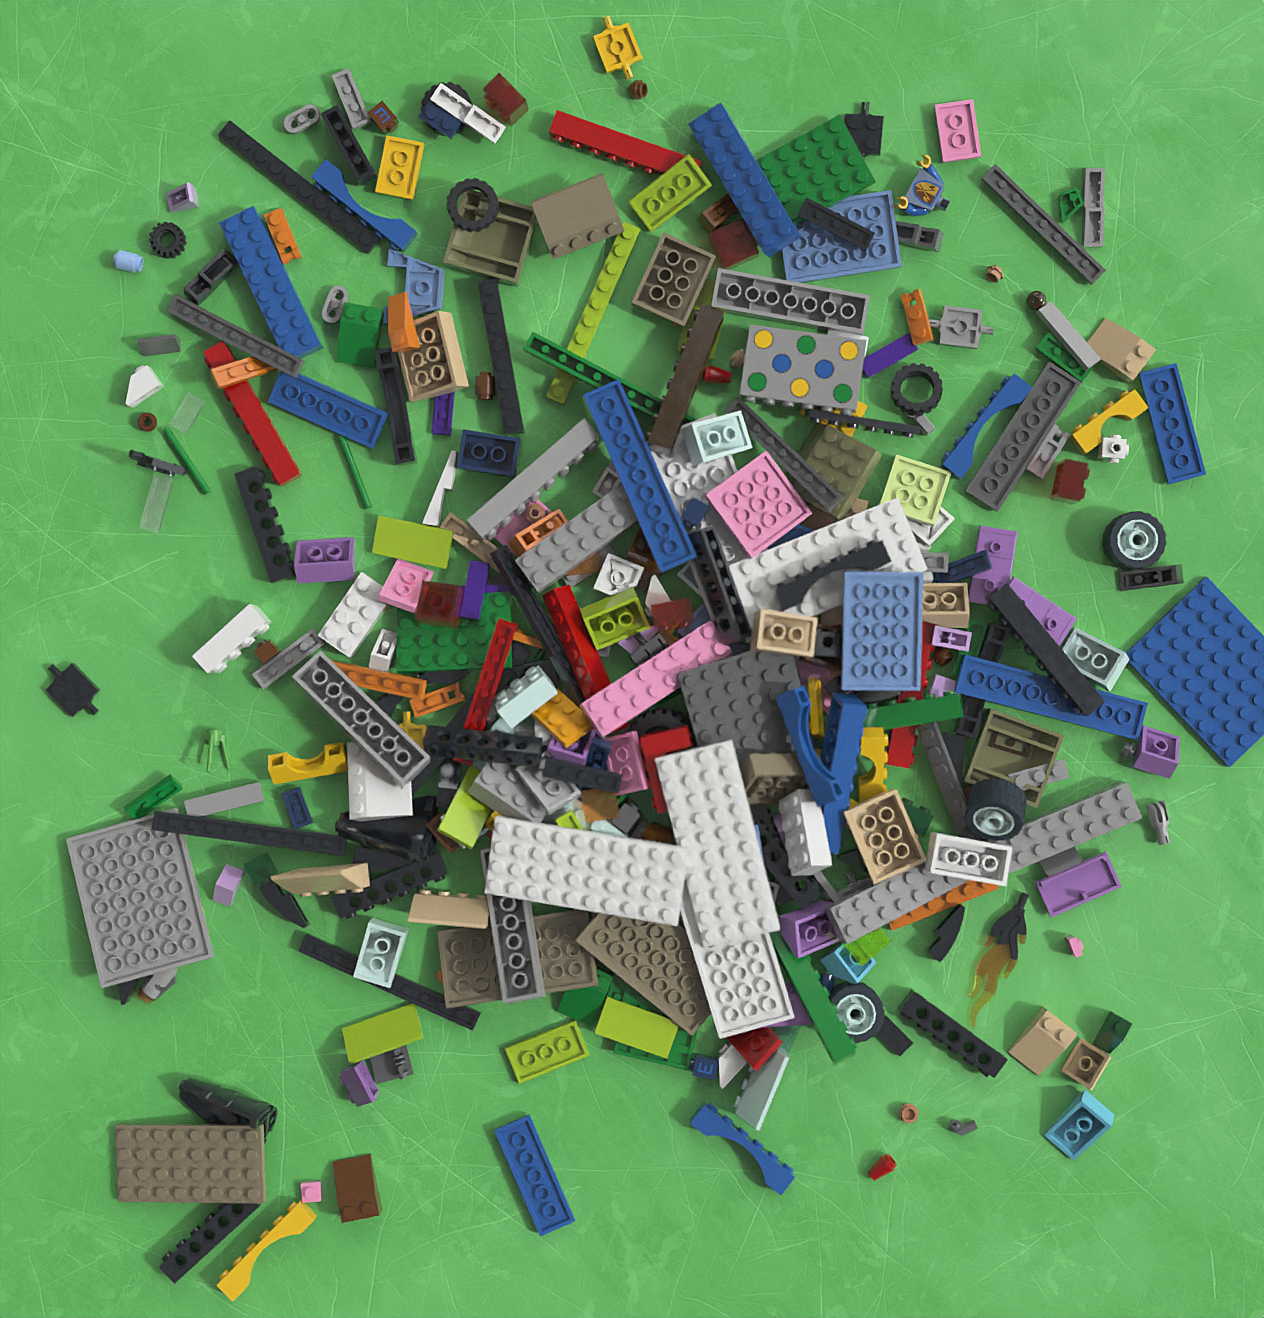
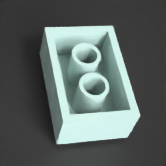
[493,665,558,729]

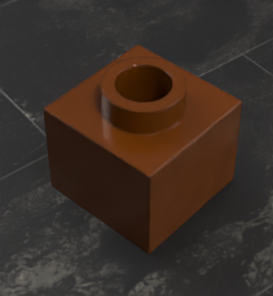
[254,639,281,664]

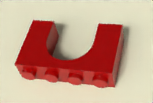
[638,725,692,814]

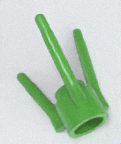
[199,730,230,773]

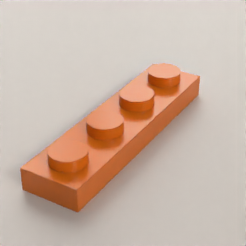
[210,356,279,389]

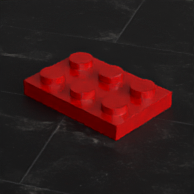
[726,1027,783,1071]

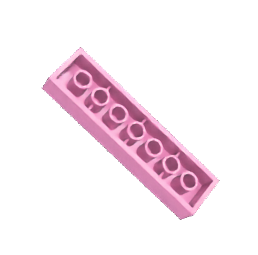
[580,620,732,738]

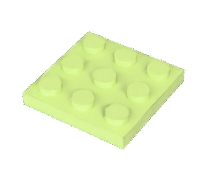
[880,454,952,527]

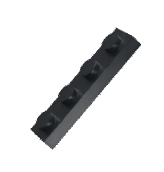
[797,197,875,251]
[542,756,623,794]

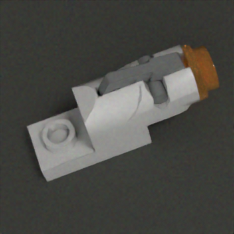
[138,967,179,1004]

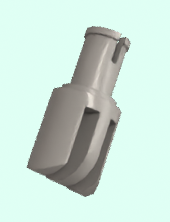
[1146,800,1170,845]

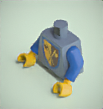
[894,155,950,216]

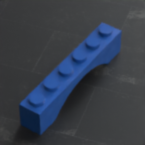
[312,159,418,252]
[940,373,1033,480]
[776,686,846,807]
[690,1102,795,1195]

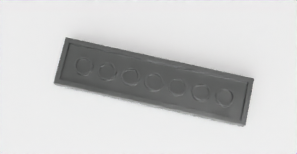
[965,362,1081,512]

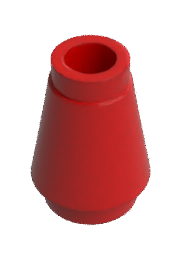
[702,364,732,383]
[868,1154,897,1181]

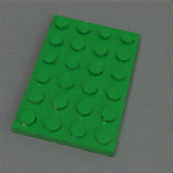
[757,114,876,226]
[396,591,512,673]

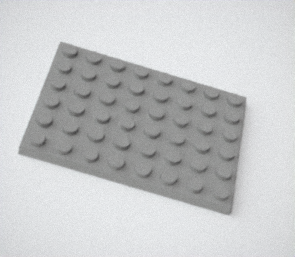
[66,808,215,988]

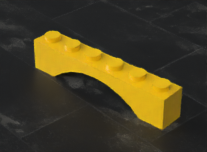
[216,1199,317,1302]

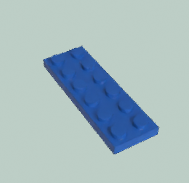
[1138,363,1206,485]
[268,370,388,449]
[494,1114,576,1236]

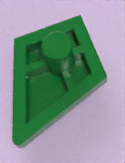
[1058,186,1084,224]

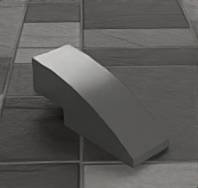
[896,221,944,252]

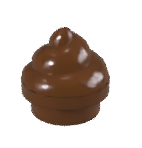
[627,80,648,100]
[934,647,953,667]

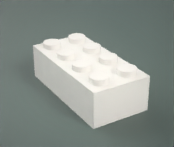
[318,572,389,657]
[192,604,271,674]
[779,789,832,876]
[924,832,1013,886]

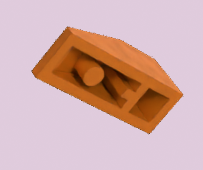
[388,292,420,353]
[508,509,568,558]

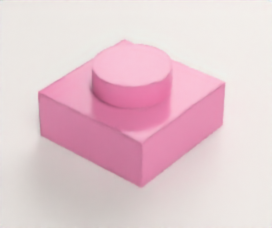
[1065,935,1083,958]
[301,1180,322,1203]

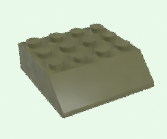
[443,190,537,287]
[785,423,881,521]
[962,708,1064,808]

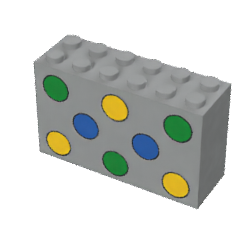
[740,325,866,416]

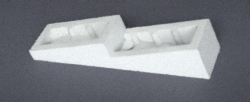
[429,83,506,144]
[422,450,458,527]

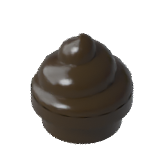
[1026,291,1046,310]

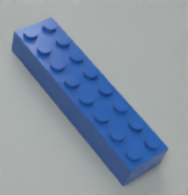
[688,102,802,257]
[219,206,324,359]
[821,692,867,854]

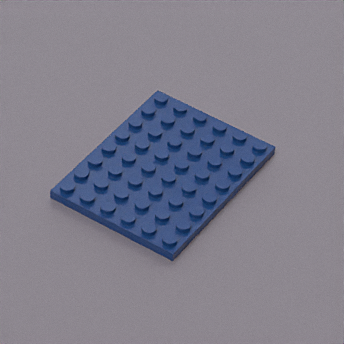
[1126,577,1264,767]

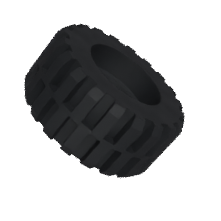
[627,708,698,779]

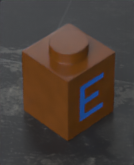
[368,101,399,135]

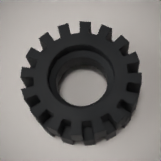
[149,221,187,259]

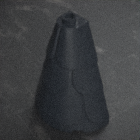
[335,796,439,864]
[179,1078,278,1144]

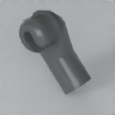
[949,1119,978,1136]

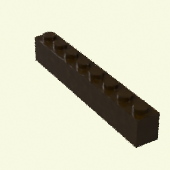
[646,304,724,456]

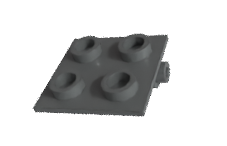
[370,1045,414,1084]

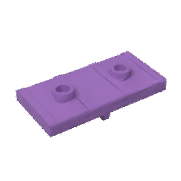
[968,526,1018,605]
[1008,576,1077,646]
[1035,851,1122,917]

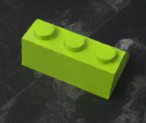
[580,587,650,650]

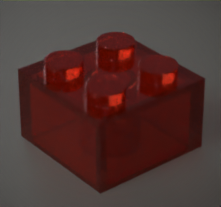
[483,73,529,126]
[708,218,760,270]
[1050,459,1090,504]
[415,580,464,629]
[650,598,693,632]

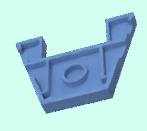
[383,249,445,325]

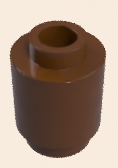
[475,372,495,400]

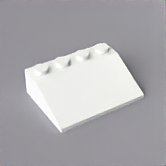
[347,742,413,821]

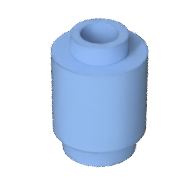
[113,250,143,273]

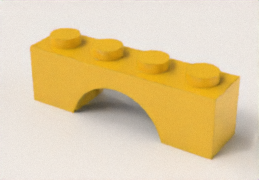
[1069,389,1149,455]
[858,727,888,804]
[268,742,348,785]

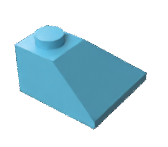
[820,939,876,984]

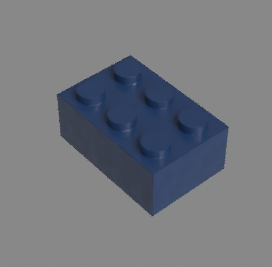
[457,429,521,478]

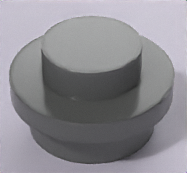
[1119,742,1136,761]

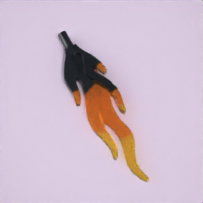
[969,892,1029,1027]

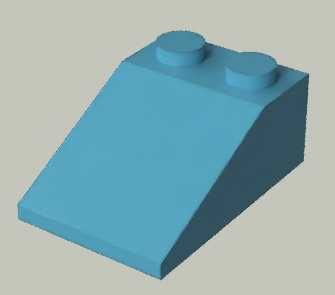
[1044,1090,1114,1161]

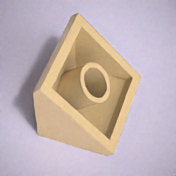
[1061,1038,1111,1090]

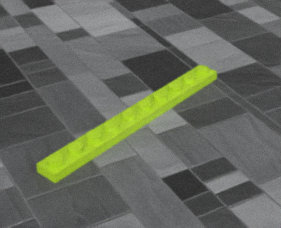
[546,221,641,405]

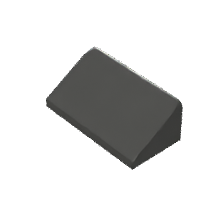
[137,334,181,356]
[1039,846,1082,877]

